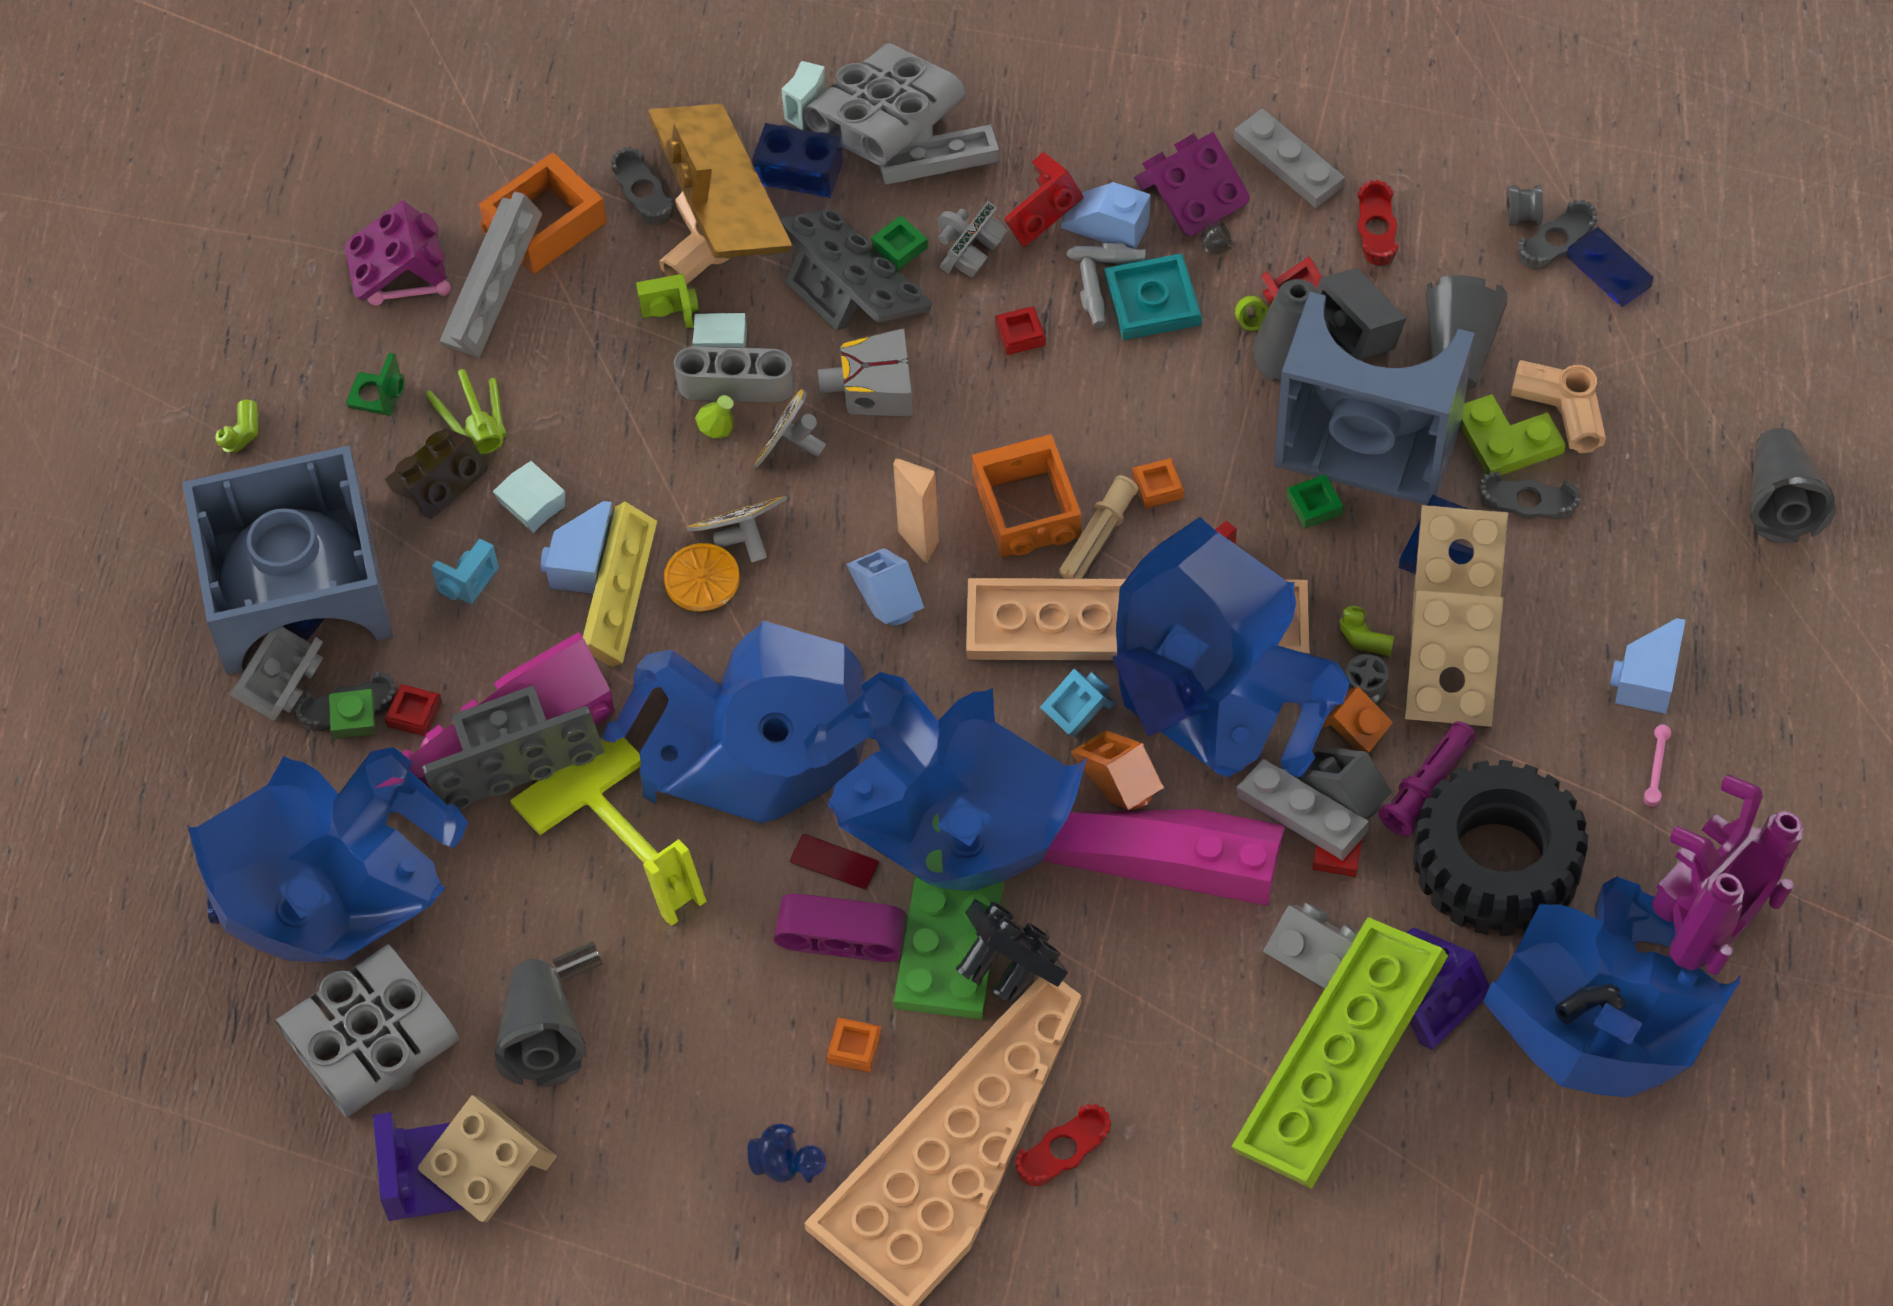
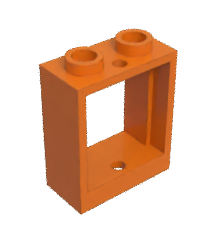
[479,152,607,275]
[972,434,1082,558]

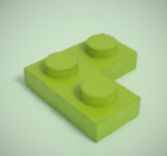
[1460,394,1566,475]

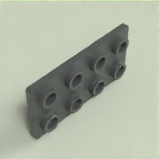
[779,209,933,330]
[422,685,605,810]

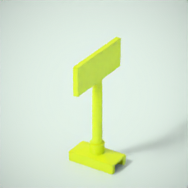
[510,738,707,926]

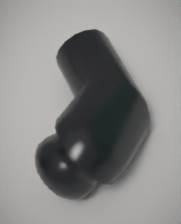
[1555,984,1626,1024]

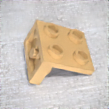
[418,1095,557,1223]

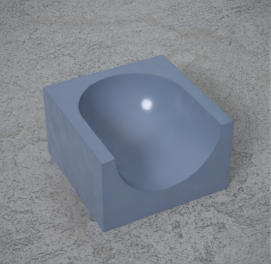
[1274,292,1475,506]
[183,445,393,675]

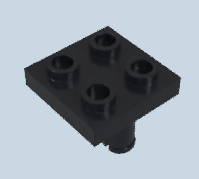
[956,899,1068,1005]

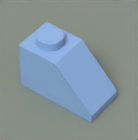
[1061,182,1150,249]
[541,501,613,594]
[846,548,924,625]
[1610,618,1685,714]

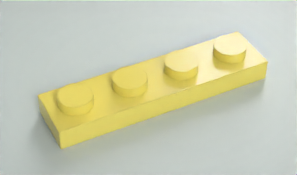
[583,501,657,668]

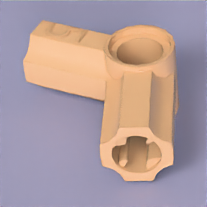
[659,191,730,285]
[1511,360,1606,453]

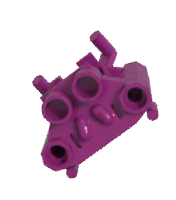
[1652,774,1804,975]

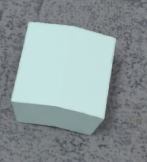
[781,61,826,131]
[692,313,747,348]
[493,461,565,533]

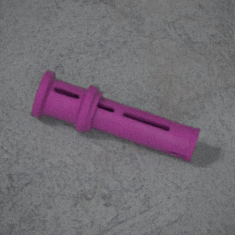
[1378,721,1477,836]

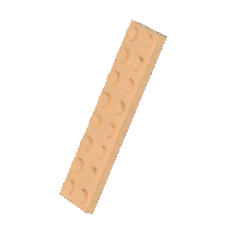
[966,578,1310,661]

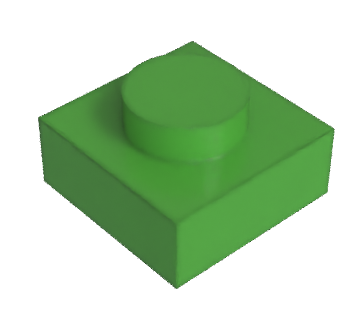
[329,689,376,739]

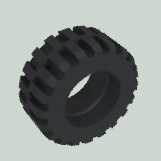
[1413,760,1588,936]

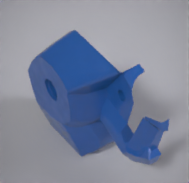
[1116,517,1350,778]
[601,621,866,824]
[187,747,468,962]
[1483,876,1741,1097]

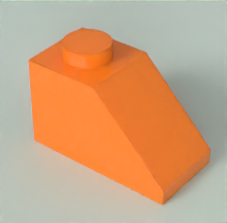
[1071,730,1164,810]

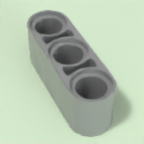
[674,347,794,403]

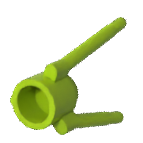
[426,369,507,455]

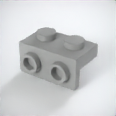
[230,626,323,721]
[1263,902,1359,988]

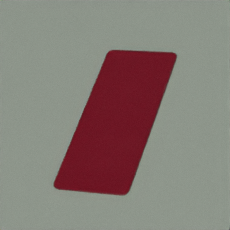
[790,834,879,889]

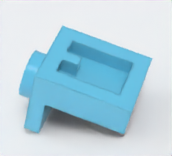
[431,538,499,605]
[1040,669,1116,738]

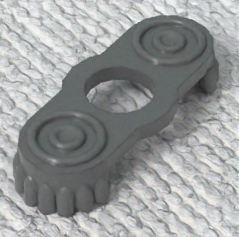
[611,147,674,225]
[1518,200,1598,269]
[1479,471,1581,519]
[295,672,397,731]

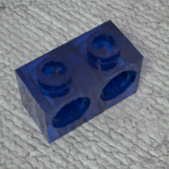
[752,123,843,198]

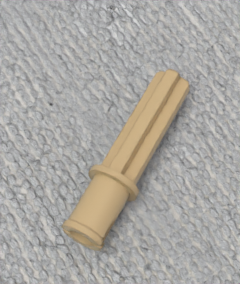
[1059,475,1139,579]

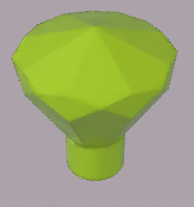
[695,395,734,439]

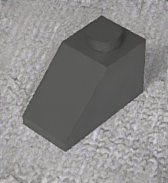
[1295,745,1392,819]

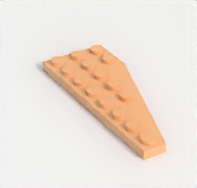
[804,977,1081,1306]

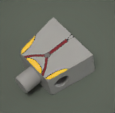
[818,329,913,417]

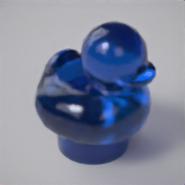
[747,1124,826,1183]

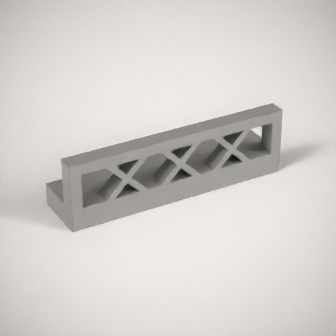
[439,191,543,358]

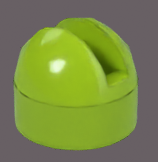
[1235,295,1269,331]

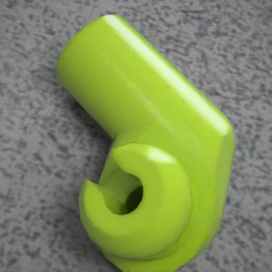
[215,399,258,453]
[1339,606,1395,657]

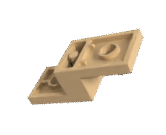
[1404,505,1508,727]

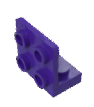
[1407,928,1490,1050]
[373,1112,464,1221]

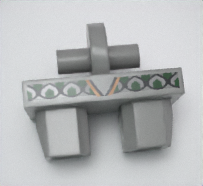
[937,201,1008,278]

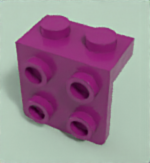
[1134,131,1250,237]
[345,200,447,301]

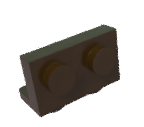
[385,428,488,519]

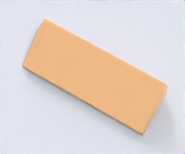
[893,458,939,563]

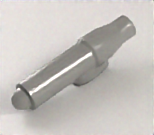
[1066,243,1146,264]
[1079,257,1106,328]

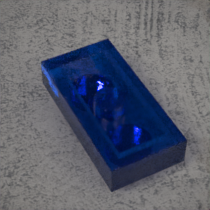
[1567,227,1654,307]

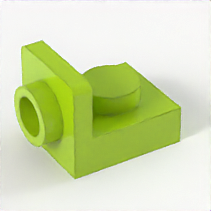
[636,273,699,329]

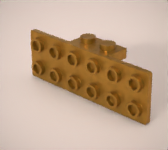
[648,104,792,258]

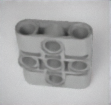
[803,43,966,165]
[275,944,460,1118]

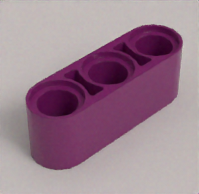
[773,893,907,962]

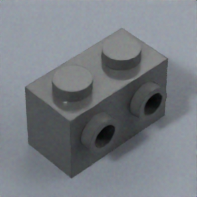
[1317,268,1407,360]

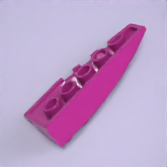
[375,632,615,790]
[1042,809,1285,906]

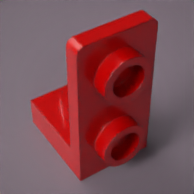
[1004,152,1084,247]

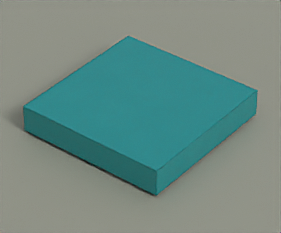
[1104,253,1202,340]

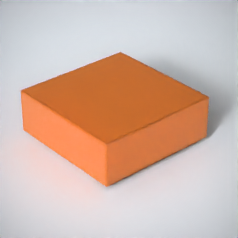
[1132,458,1184,509]
[826,1017,882,1073]

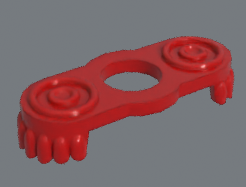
[1357,179,1399,266]
[1015,1104,1111,1186]

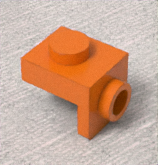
[1322,686,1393,753]

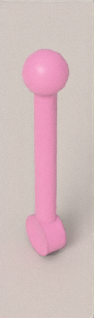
[368,280,451,306]
[1643,724,1671,807]

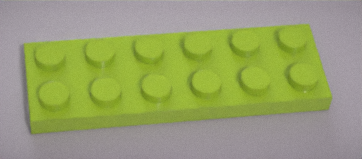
[1231,917,1448,1189]

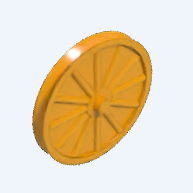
[664,543,740,612]

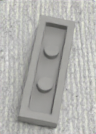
[1233,108,1345,208]
[879,125,1000,185]
[1237,759,1369,861]

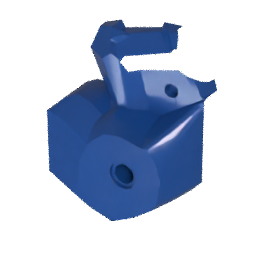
[804,672,1087,891]

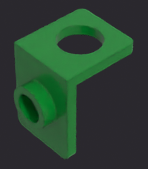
[346,352,405,416]

